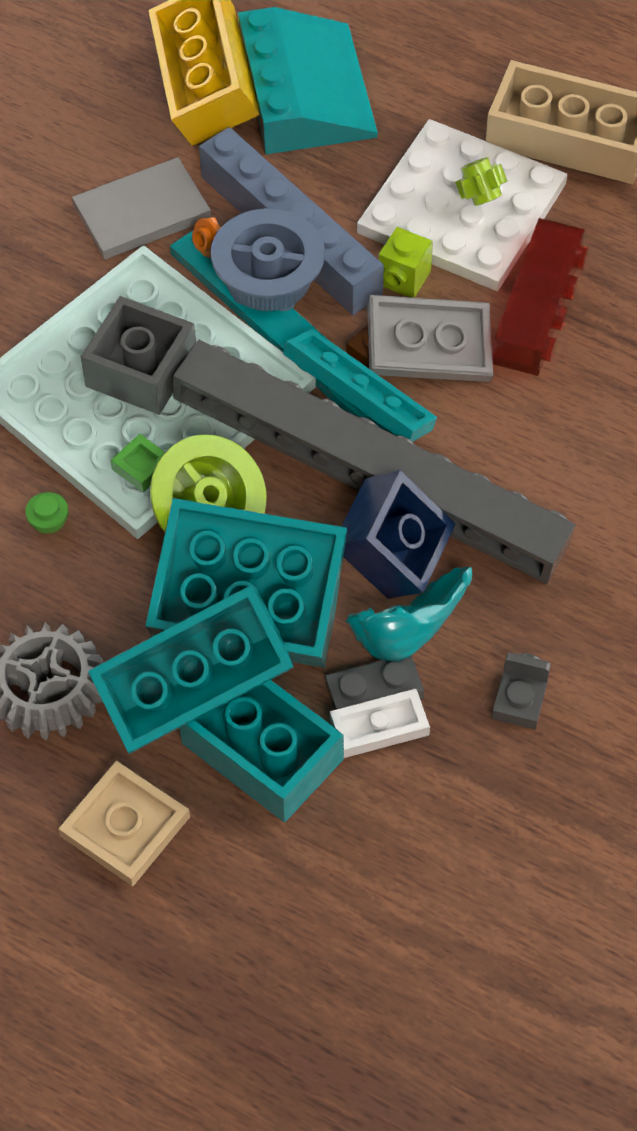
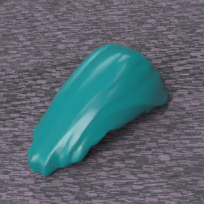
[345,566,472,661]

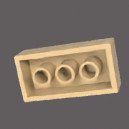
[486,60,637,185]

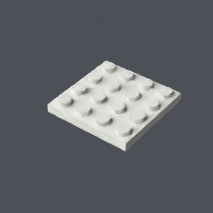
[357,119,567,292]

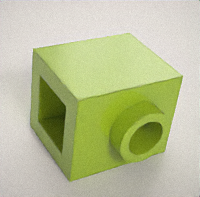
[379,227,433,298]

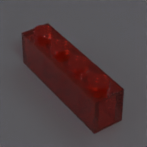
[492,218,589,376]

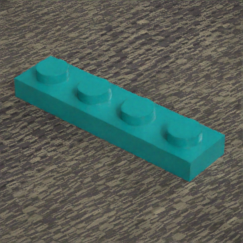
[283,329,438,442]

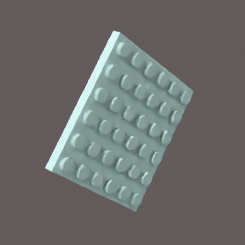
[0,245,316,539]

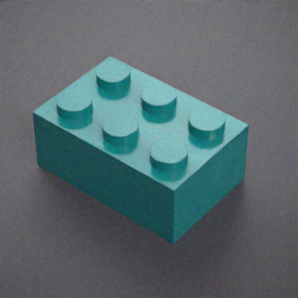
[180,680,344,823]

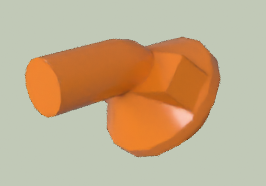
[192,217,222,258]

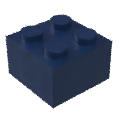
[341,470,456,599]

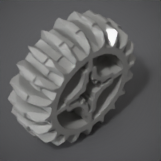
[0,622,104,741]

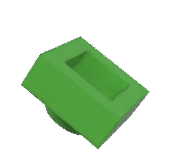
[110,434,165,493]

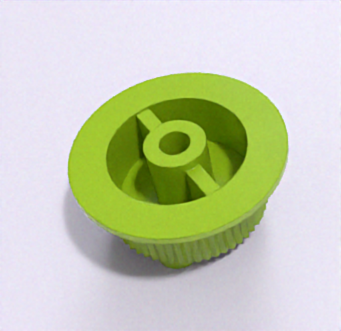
[150,434,267,533]

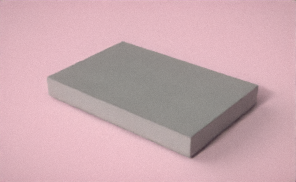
[72,157,211,260]
[367,295,493,382]

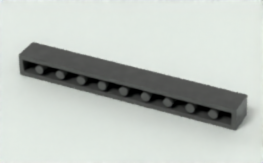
[173,340,576,584]

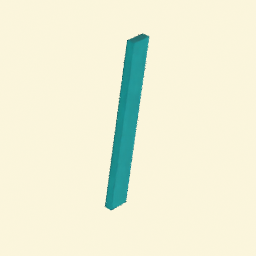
[170,230,392,434]

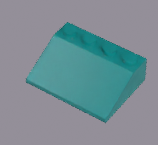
[238,7,378,155]
[145,498,347,668]

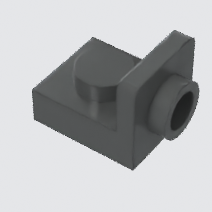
[492,653,551,730]

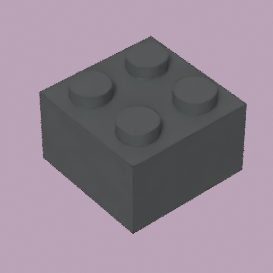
[81,296,196,415]

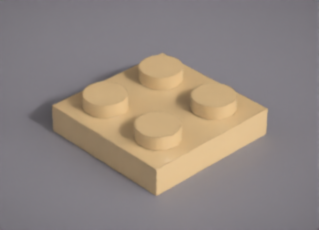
[58,761,190,886]

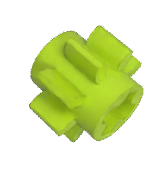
[455,157,508,206]

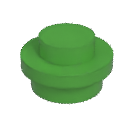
[25,492,69,534]

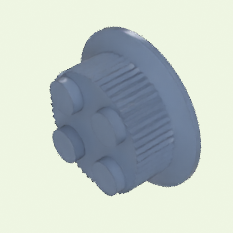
[211,208,325,312]

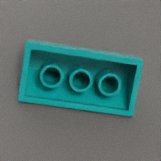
[88,585,294,754]

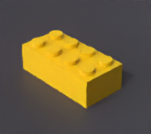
[148,0,260,146]

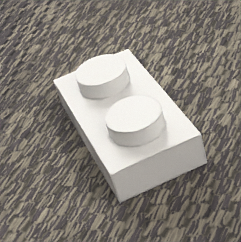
[330,689,430,758]

